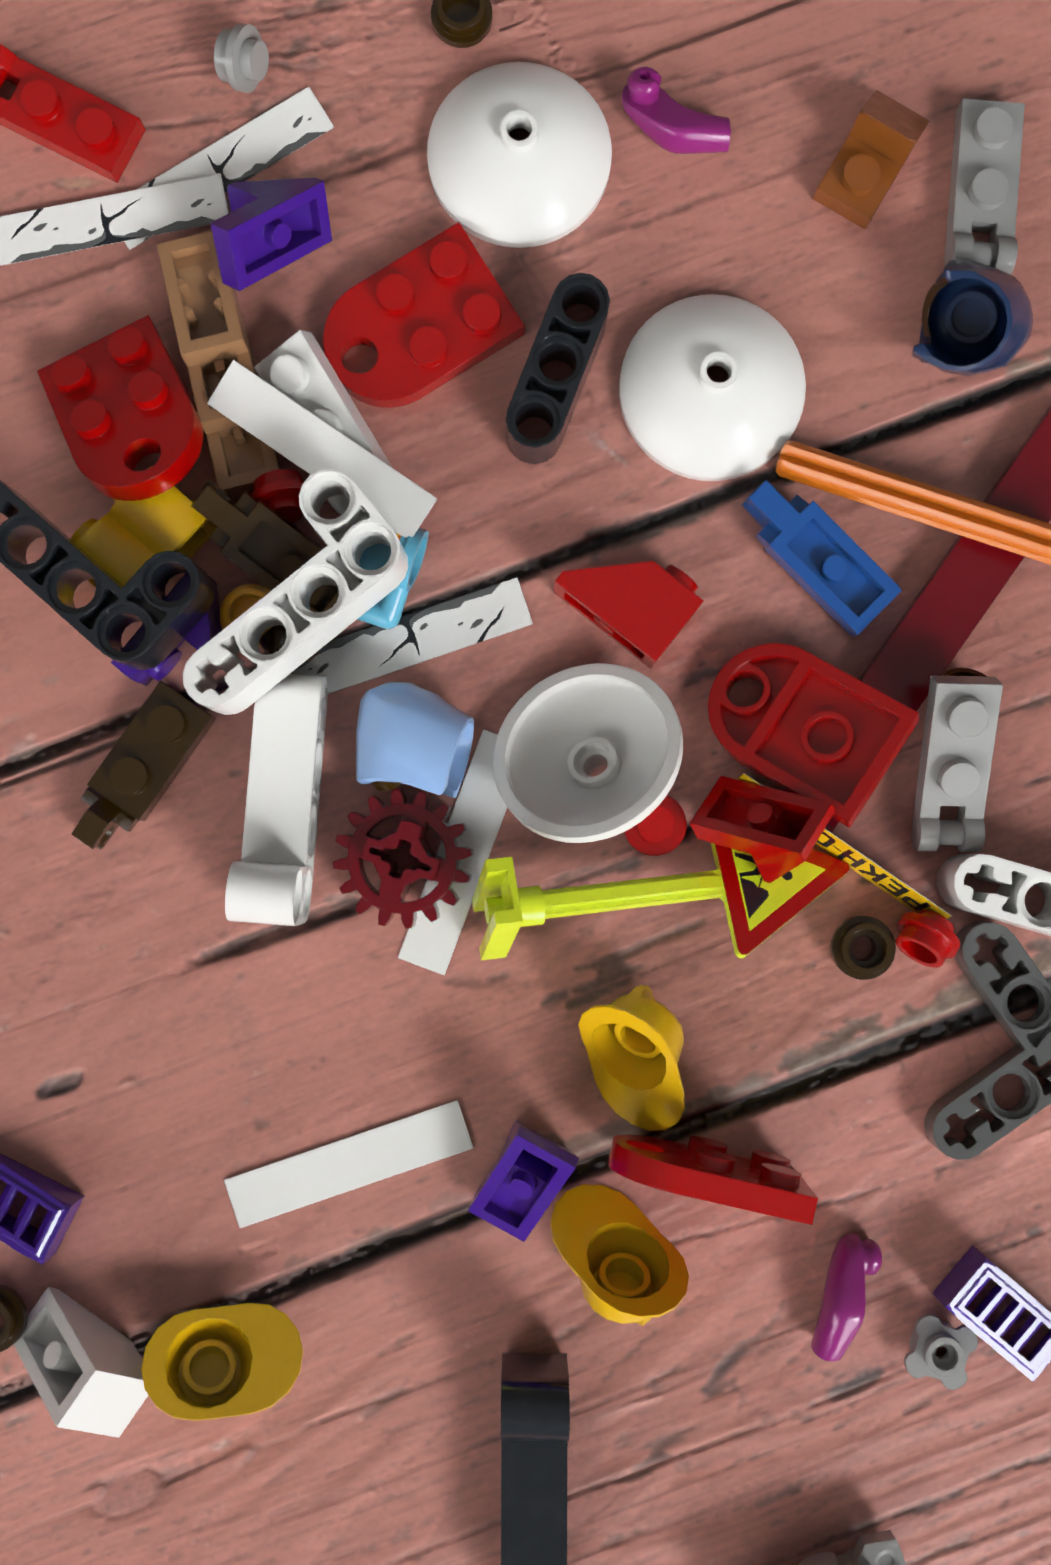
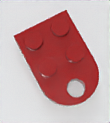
[323,222,525,408]
[37,315,203,501]
[708,643,920,828]
[608,1134,818,1225]

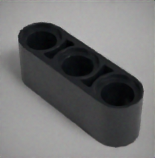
[506,273,610,464]

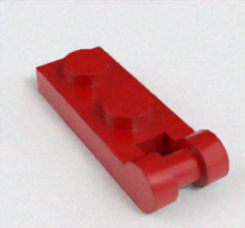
[0,44,146,183]

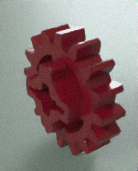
[333,789,474,929]

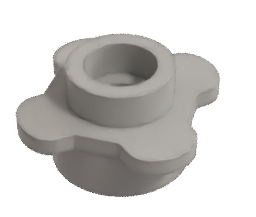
[904,1314,978,1390]

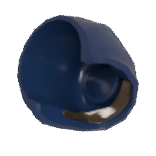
[912,258,1033,376]

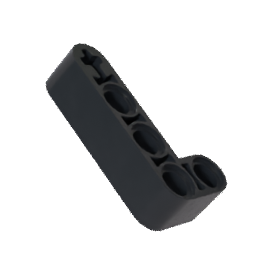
[0,480,215,670]
[501,1353,570,1565]

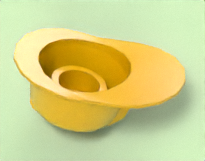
[578,985,685,1131]
[550,1184,689,1326]
[141,1303,303,1421]

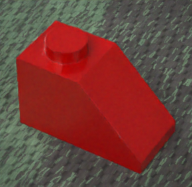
[553,561,704,669]

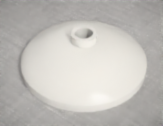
[427,62,612,248]
[619,294,806,481]
[493,663,683,843]

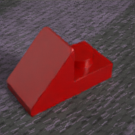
[690,776,835,883]

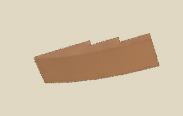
[157,230,281,499]

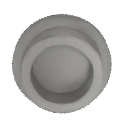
[214,23,269,93]

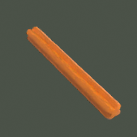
[776,440,1051,565]

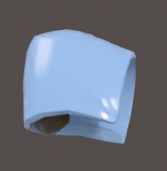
[356,682,474,798]

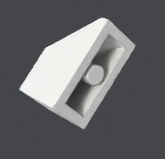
[14,1287,148,1438]

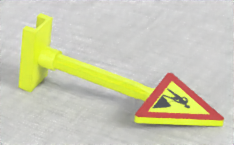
[472,843,850,960]

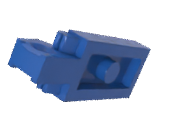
[742,480,902,638]

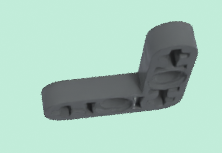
[924,921,1051,1160]

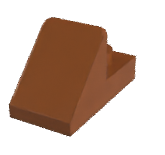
[812,90,930,229]

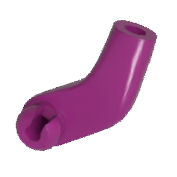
[622,67,731,154]
[811,1233,882,1361]

